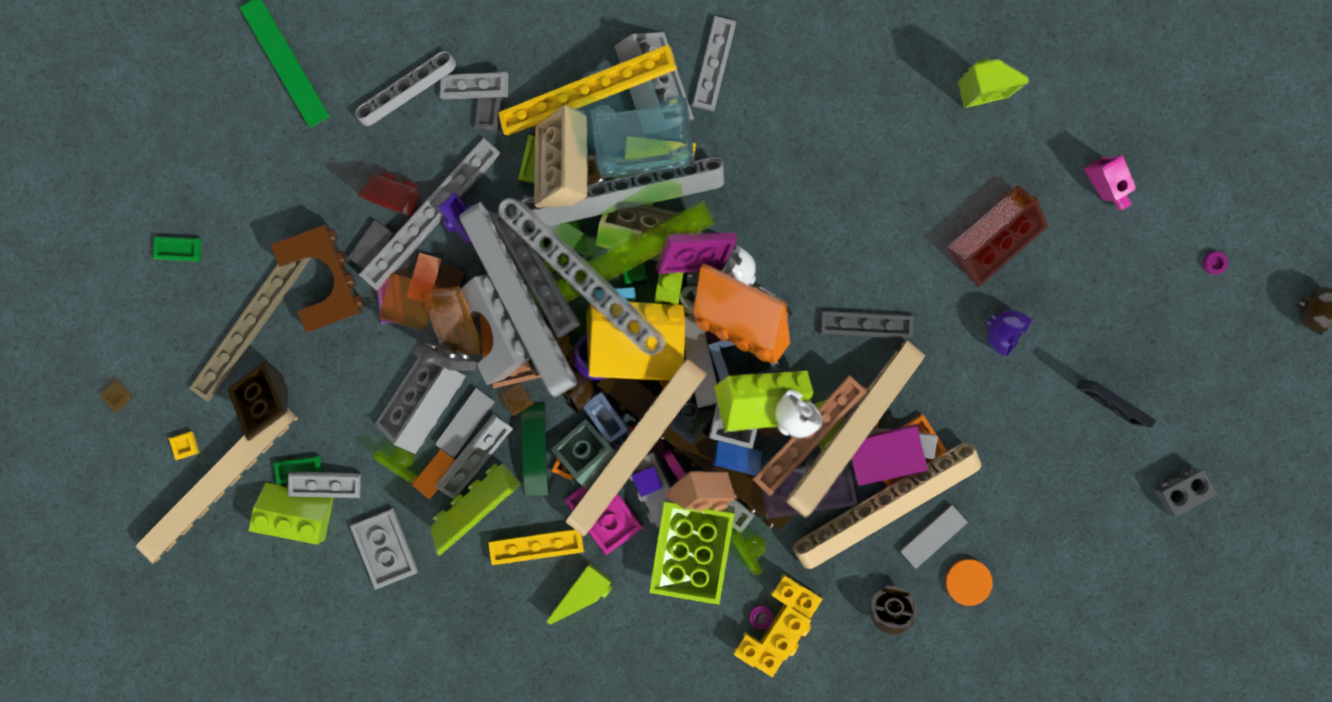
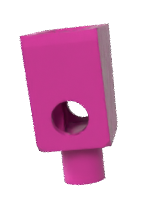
[1083,156,1136,210]

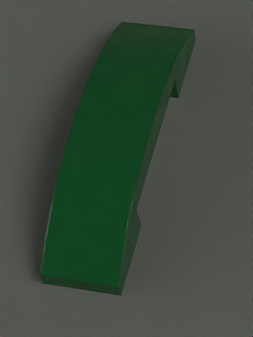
[522,403,549,496]

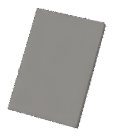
[349,508,419,590]

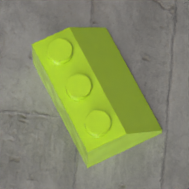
[958,58,1029,108]
[249,482,333,545]

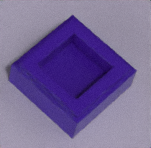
[632,465,663,497]

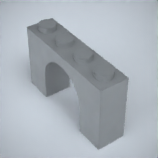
[447,274,531,385]

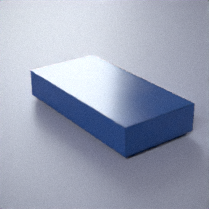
[713,441,762,476]

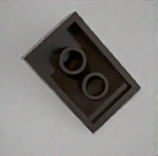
[227,362,288,441]

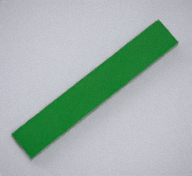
[239,0,331,128]

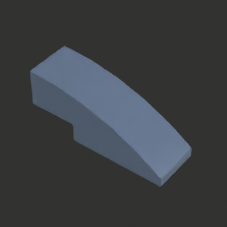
[583,392,633,452]

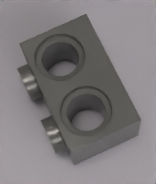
[1154,467,1217,517]

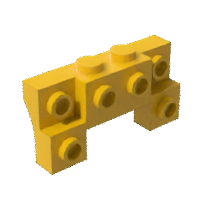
[733,573,823,677]

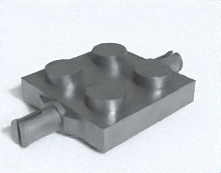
[412,342,478,371]

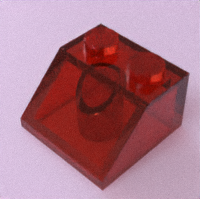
[358,172,422,217]

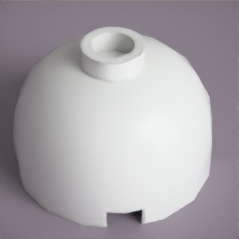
[720,245,756,286]
[775,390,823,438]

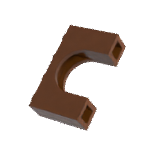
[271,225,364,333]

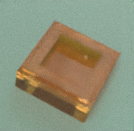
[100,380,134,413]
[501,383,534,416]

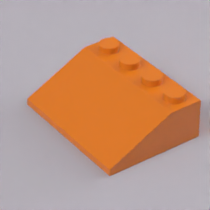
[694,264,790,364]

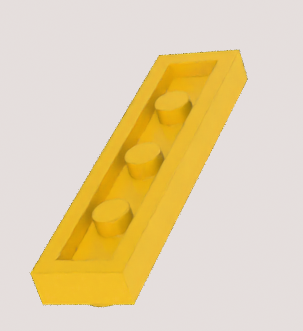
[488,529,584,565]

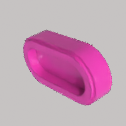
[663,449,687,481]

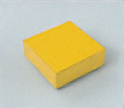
[169,431,199,460]

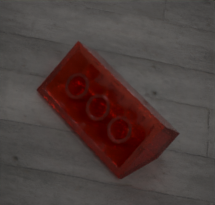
[948,186,1048,287]

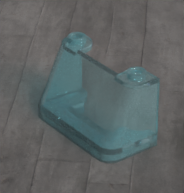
[590,96,694,177]

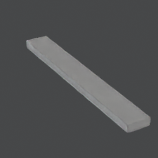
[359,138,501,291]

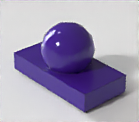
[438,192,471,243]

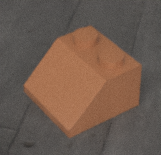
[664,472,735,511]

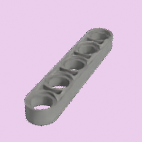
[355,51,456,126]

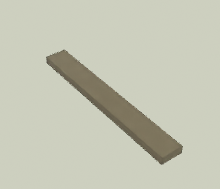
[189,257,312,402]

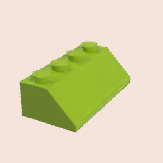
[714,371,813,432]

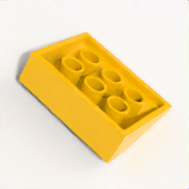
[586,302,685,380]

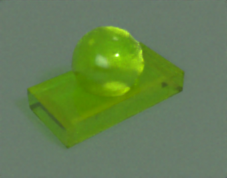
[372,447,419,483]
[731,529,766,576]

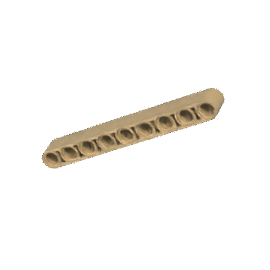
[786,340,925,517]
[566,359,707,536]
[136,407,298,564]
[793,443,982,569]

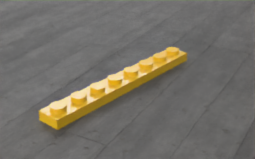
[498,45,677,136]

